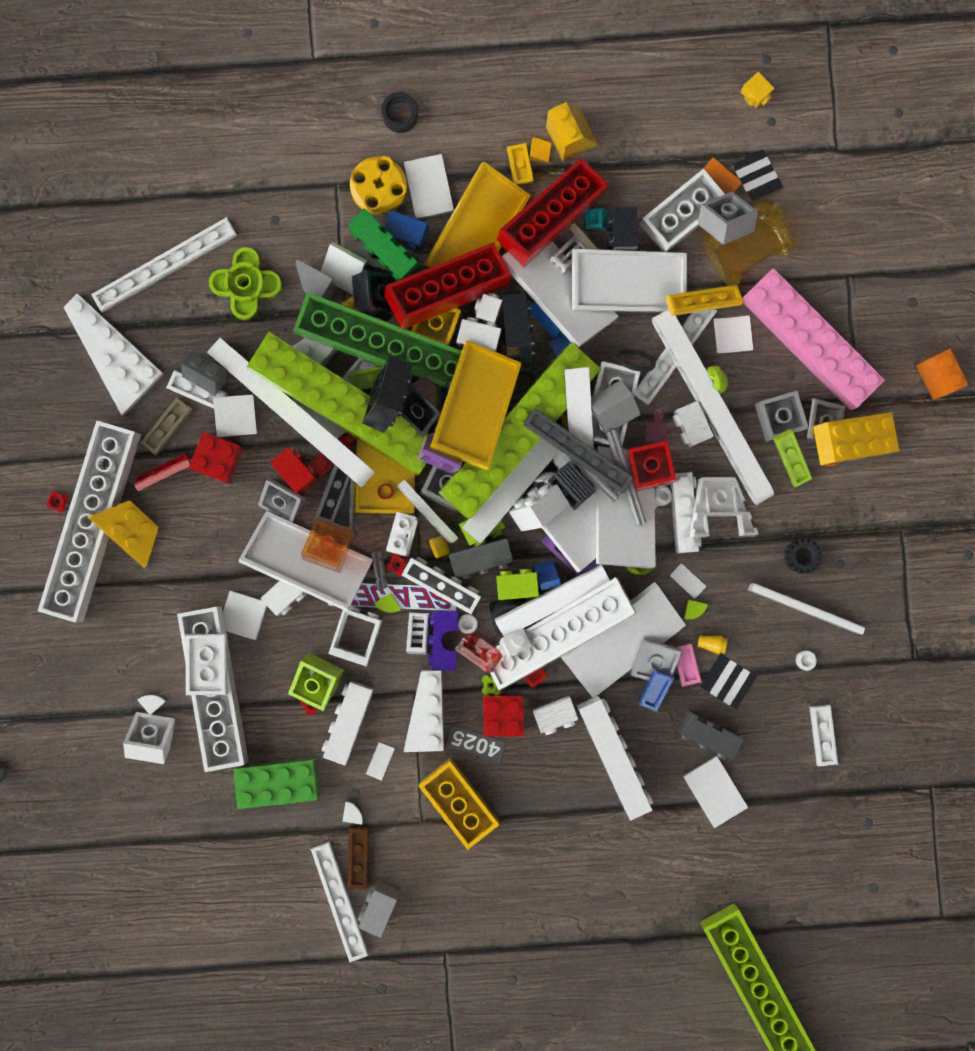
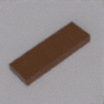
[348,827,369,889]

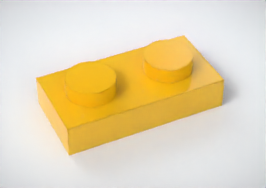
[507,143,533,186]

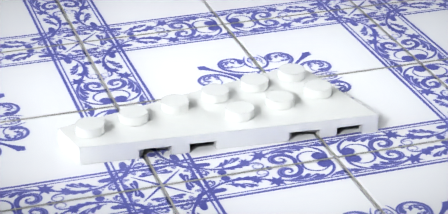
[64,294,164,416]

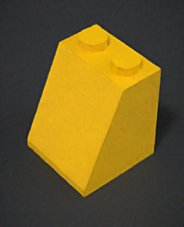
[546,102,598,161]

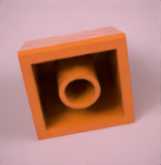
[916,348,969,400]

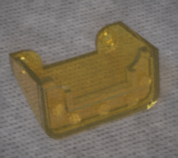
[700,201,797,286]

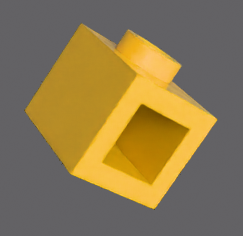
[740,72,774,108]

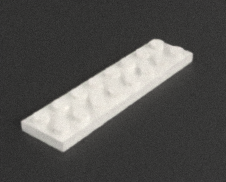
[482,578,637,690]

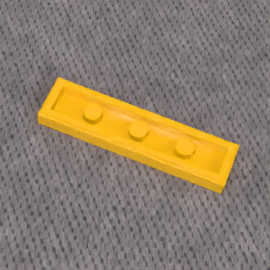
[665,285,743,316]

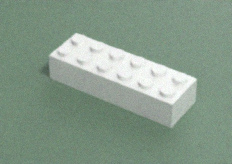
[576,696,653,821]

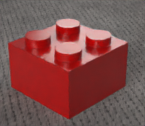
[188,432,244,484]
[628,441,676,491]
[270,447,319,495]
[483,694,524,737]

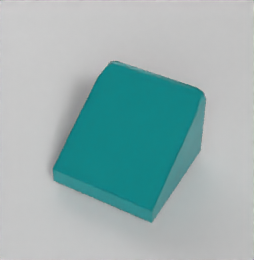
[585,208,609,230]

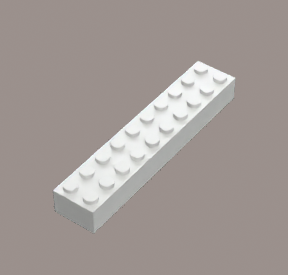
[38,421,141,623]

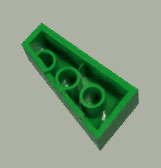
[348,208,423,281]

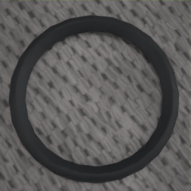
[615,349,656,372]

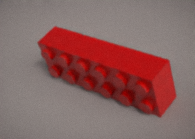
[496,158,609,267]
[385,242,512,330]

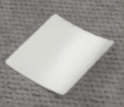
[714,316,753,353]

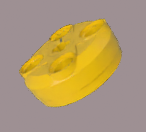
[350,156,407,216]

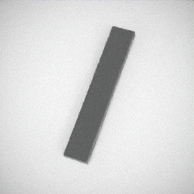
[523,408,634,495]

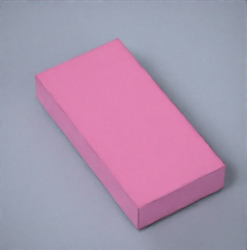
[676,643,701,687]

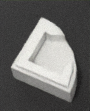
[138,695,167,715]
[342,801,363,825]

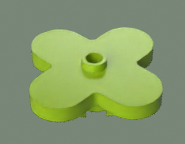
[209,247,282,321]

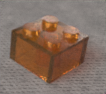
[301,518,355,573]

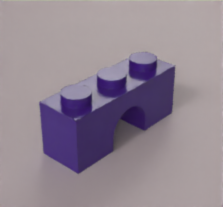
[428,610,459,671]

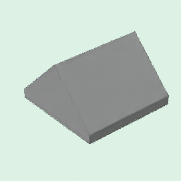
[591,380,640,434]
[807,399,845,443]
[258,477,307,523]

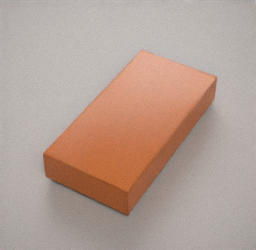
[703,158,742,194]

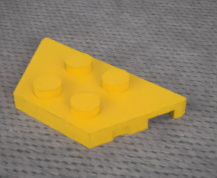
[87,500,159,568]

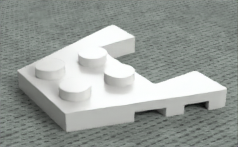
[690,477,758,538]

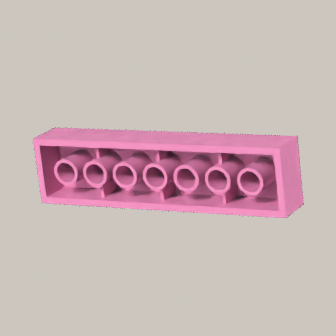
[742,268,885,411]

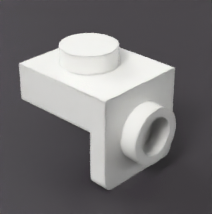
[498,629,532,660]

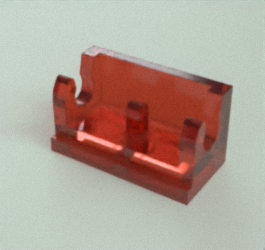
[455,633,502,672]

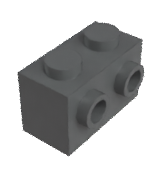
[181,351,227,396]

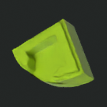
[374,593,401,613]
[683,600,708,620]

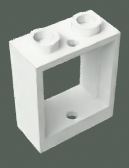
[386,512,419,557]
[329,606,383,666]

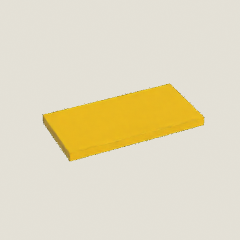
[423,162,531,268]
[430,340,522,470]
[355,415,415,514]

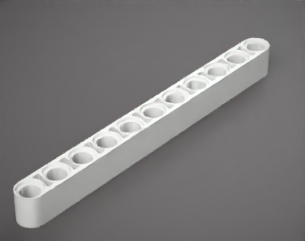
[652,309,774,505]
[207,338,375,488]

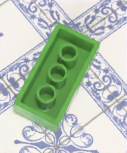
[233,757,320,809]

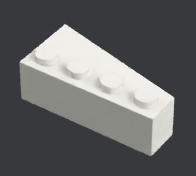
[404,669,444,752]

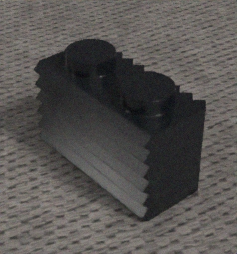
[548,461,596,510]

